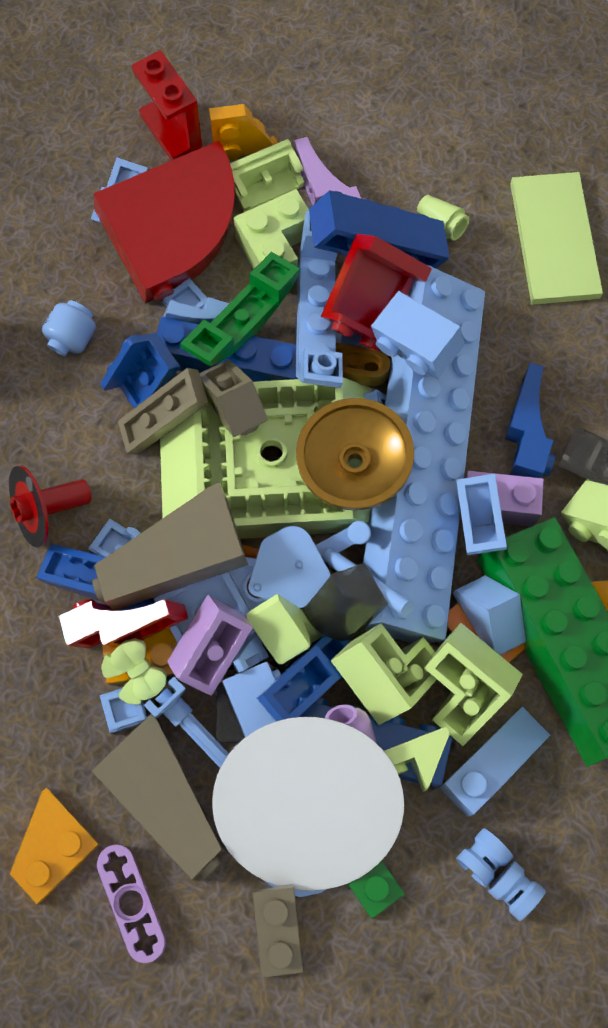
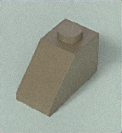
[199,359,268,437]

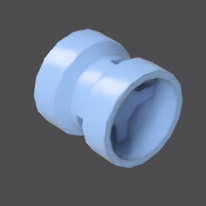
[456,828,513,888]
[488,861,546,921]

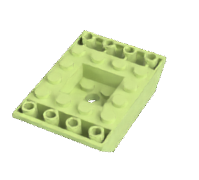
[160,378,376,539]

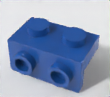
[100,333,180,408]

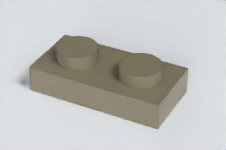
[252,884,303,978]

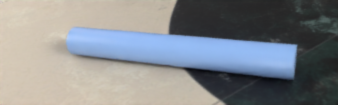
[322,548,413,616]

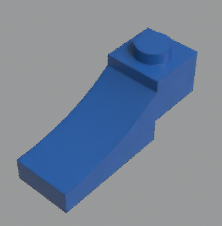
[505,362,556,478]
[36,544,158,611]
[257,626,350,721]

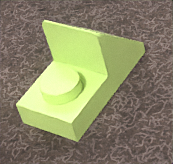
[246,594,325,665]
[384,727,449,792]

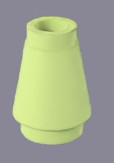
[417,194,469,241]

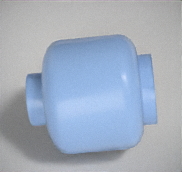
[42,300,96,356]

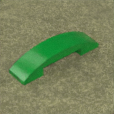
[180,252,301,366]

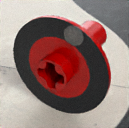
[9,465,91,547]

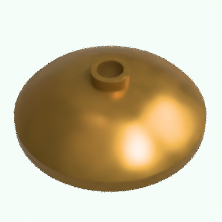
[296,398,414,511]

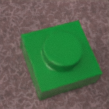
[347,860,405,919]

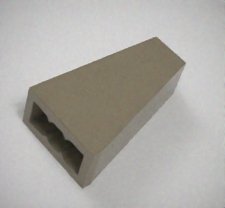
[92,482,248,611]
[91,714,224,880]

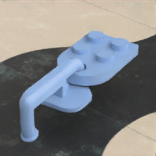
[154,521,371,643]

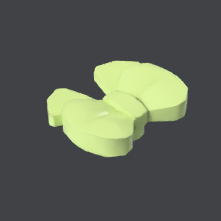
[101,638,167,705]

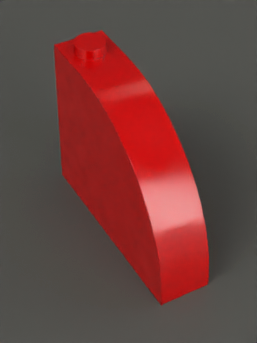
[93,141,235,304]

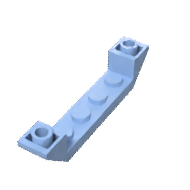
[296,210,343,388]

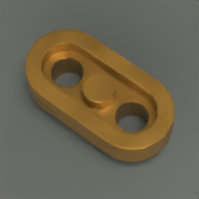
[336,343,390,386]

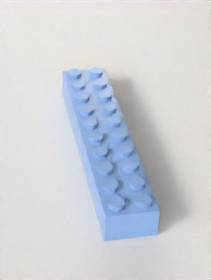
[354,265,485,643]

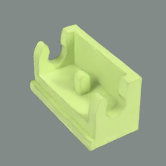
[230,139,305,212]

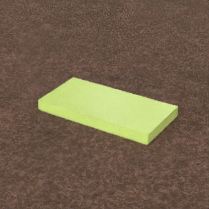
[510,172,603,305]

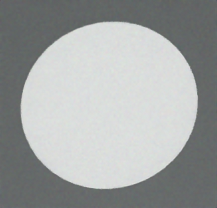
[212,717,404,891]

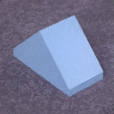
[456,474,507,555]
[452,575,526,655]

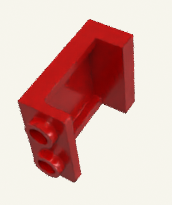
[131,50,202,160]
[321,234,432,352]

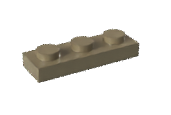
[118,368,208,454]

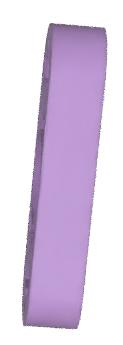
[97,845,166,963]

